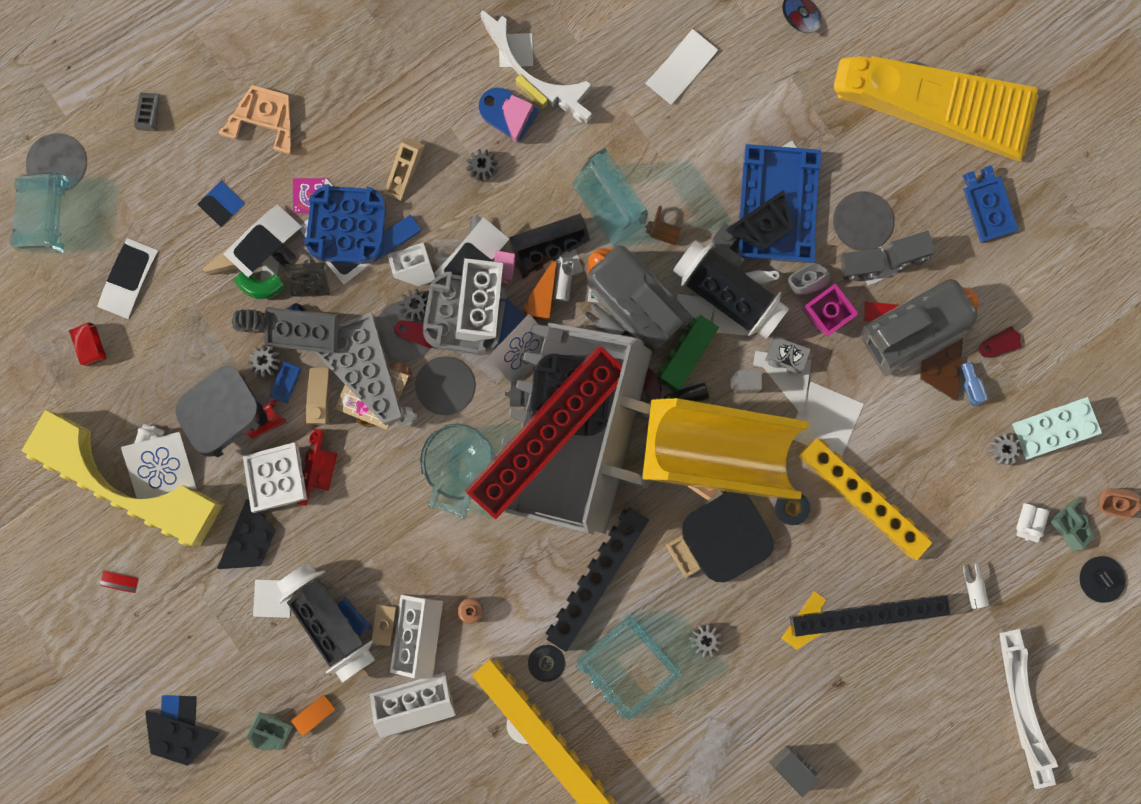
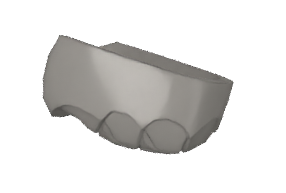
[788,262,831,296]

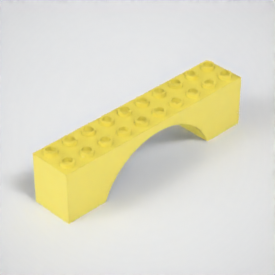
[21,410,223,547]

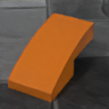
[291,694,336,736]

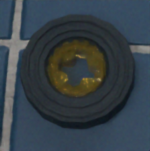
[775,493,810,525]

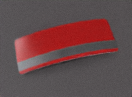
[100,571,139,593]

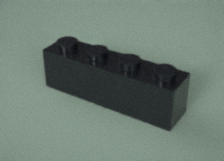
[509,213,590,279]

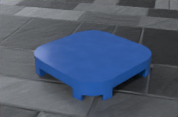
[304,184,386,264]

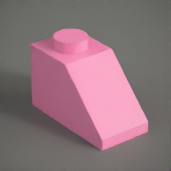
[502,95,533,143]
[494,250,516,285]

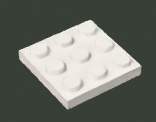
[243,442,307,513]

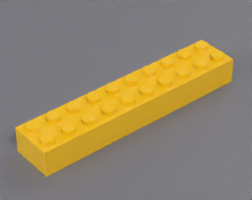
[472,657,618,804]

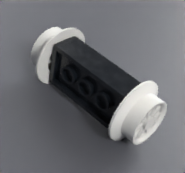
[673,240,789,339]
[276,562,375,682]

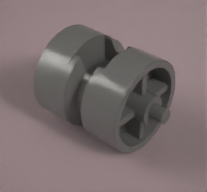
[505,382,530,407]

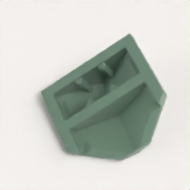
[246,712,293,751]

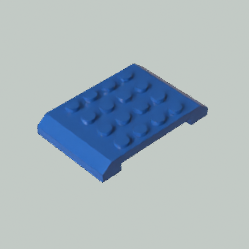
[737,144,821,263]

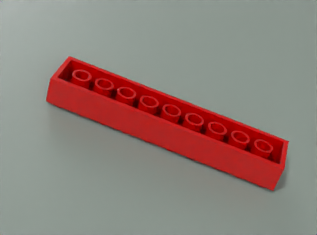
[464,346,622,520]

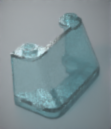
[10,172,70,254]

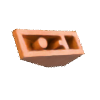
[523,261,557,321]

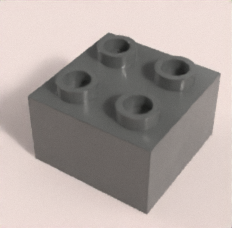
[884,230,936,271]
[769,746,819,797]

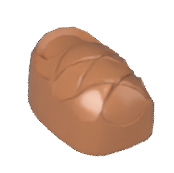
[1098,488,1141,519]

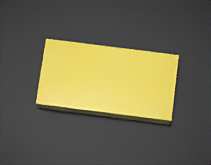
[515,75,548,109]

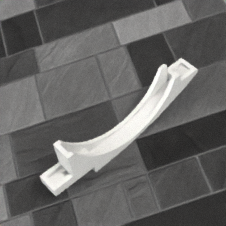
[480,10,592,124]
[999,629,1058,789]

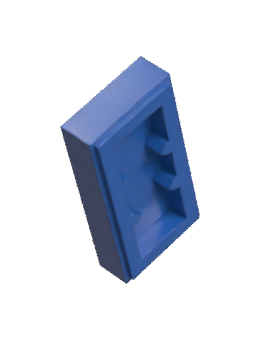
[269,361,302,404]
[338,597,371,636]

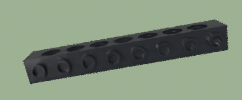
[545,508,649,652]
[789,595,950,637]

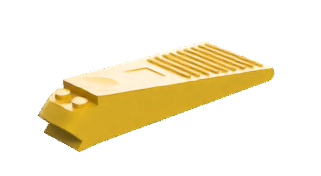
[834,56,1039,161]

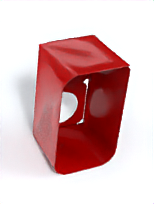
[69,322,107,366]

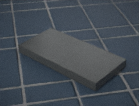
[264,307,339,354]

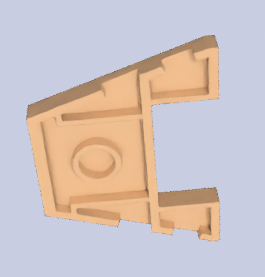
[219,85,291,155]

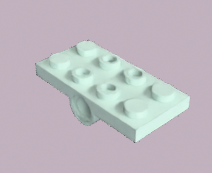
[1012,397,1102,460]

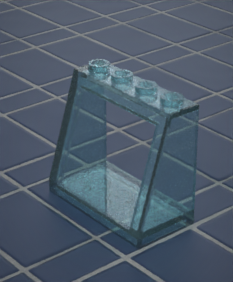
[572,148,648,247]
[576,613,682,721]

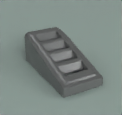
[134,92,160,131]

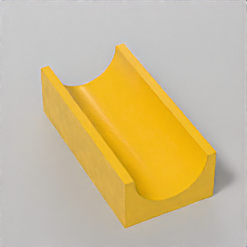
[642,398,809,500]

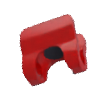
[243,399,287,439]

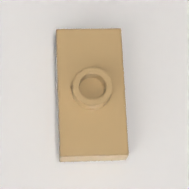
[665,535,702,578]
[371,604,397,646]

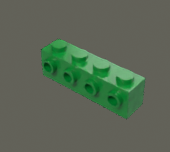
[656,315,720,393]

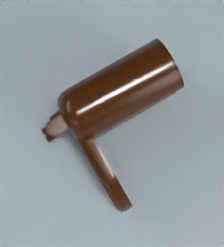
[645,205,681,245]

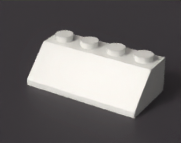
[455,258,503,341]
[390,595,443,679]
[370,672,456,738]

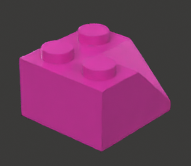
[801,283,858,337]

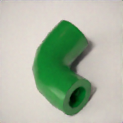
[233,272,287,299]

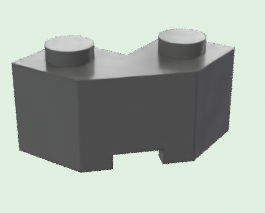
[711,222,745,269]

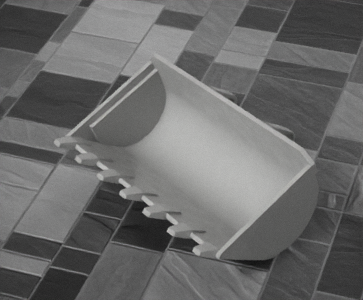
[501,323,652,535]

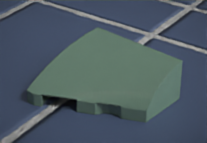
[1050,497,1094,551]

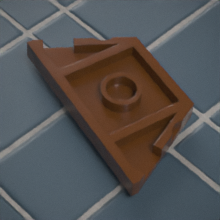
[920,338,963,401]

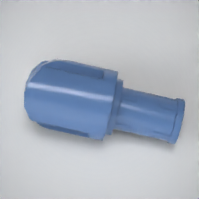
[961,362,988,406]

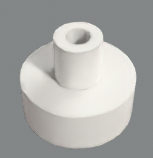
[398,406,417,426]

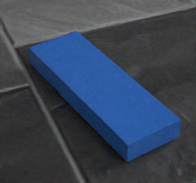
[374,214,421,262]

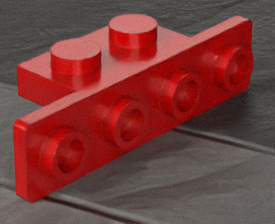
[297,429,337,506]

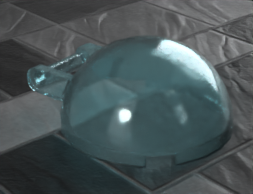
[420,423,495,520]

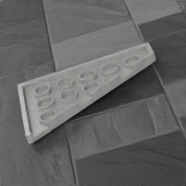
[314,313,404,425]

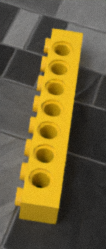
[799,438,932,560]

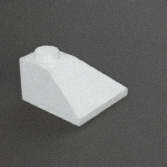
[387,242,435,286]

